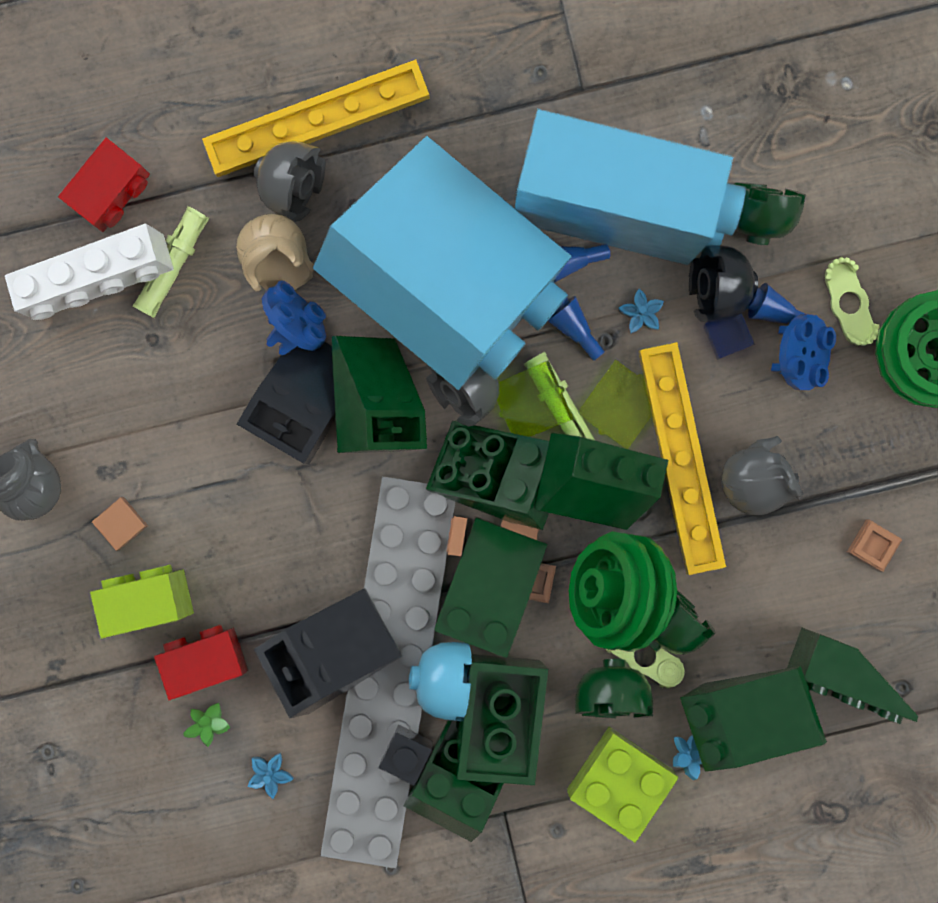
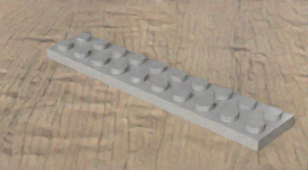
[320,476,455,868]

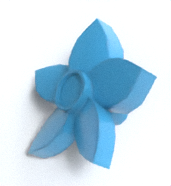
[618,289,664,334]
[673,735,702,780]
[248,753,294,799]

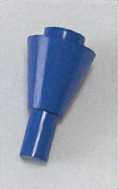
[554,244,610,283]
[747,283,805,324]
[548,296,605,361]

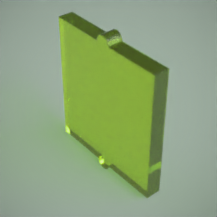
[578,359,652,449]
[497,360,573,437]

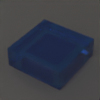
[703,313,755,360]

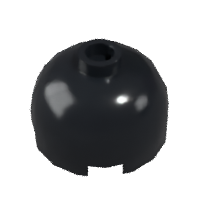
[689,245,758,322]

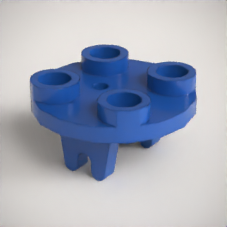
[262,280,327,355]
[771,314,836,390]

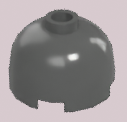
[254,141,326,222]
[426,364,500,427]

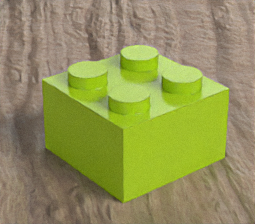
[90,565,194,639]
[567,726,679,843]

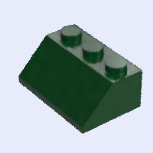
[534,432,668,530]

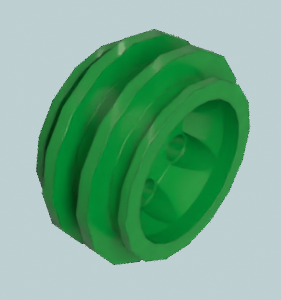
[875,290,938,408]
[568,531,677,652]

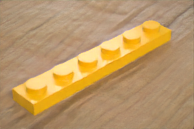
[202,59,430,177]
[638,342,726,575]

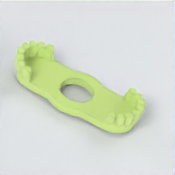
[825,257,880,346]
[606,648,685,688]

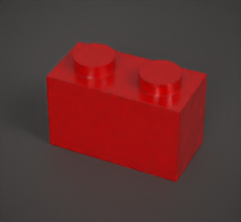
[58,137,150,232]
[154,624,249,700]

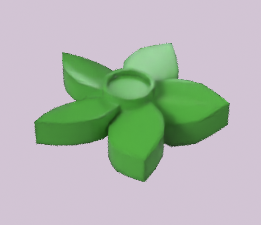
[183,703,230,747]

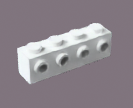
[5,223,174,320]

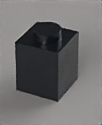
[379,724,433,785]

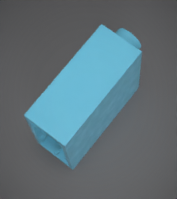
[515,109,745,265]
[313,136,572,390]

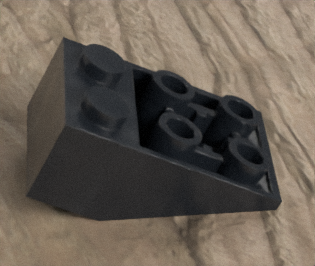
[236,342,336,465]
[254,589,402,718]

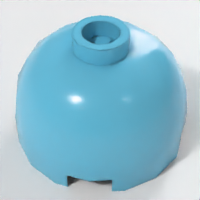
[409,642,472,721]

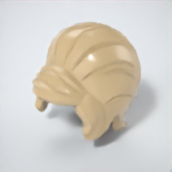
[236,214,314,292]

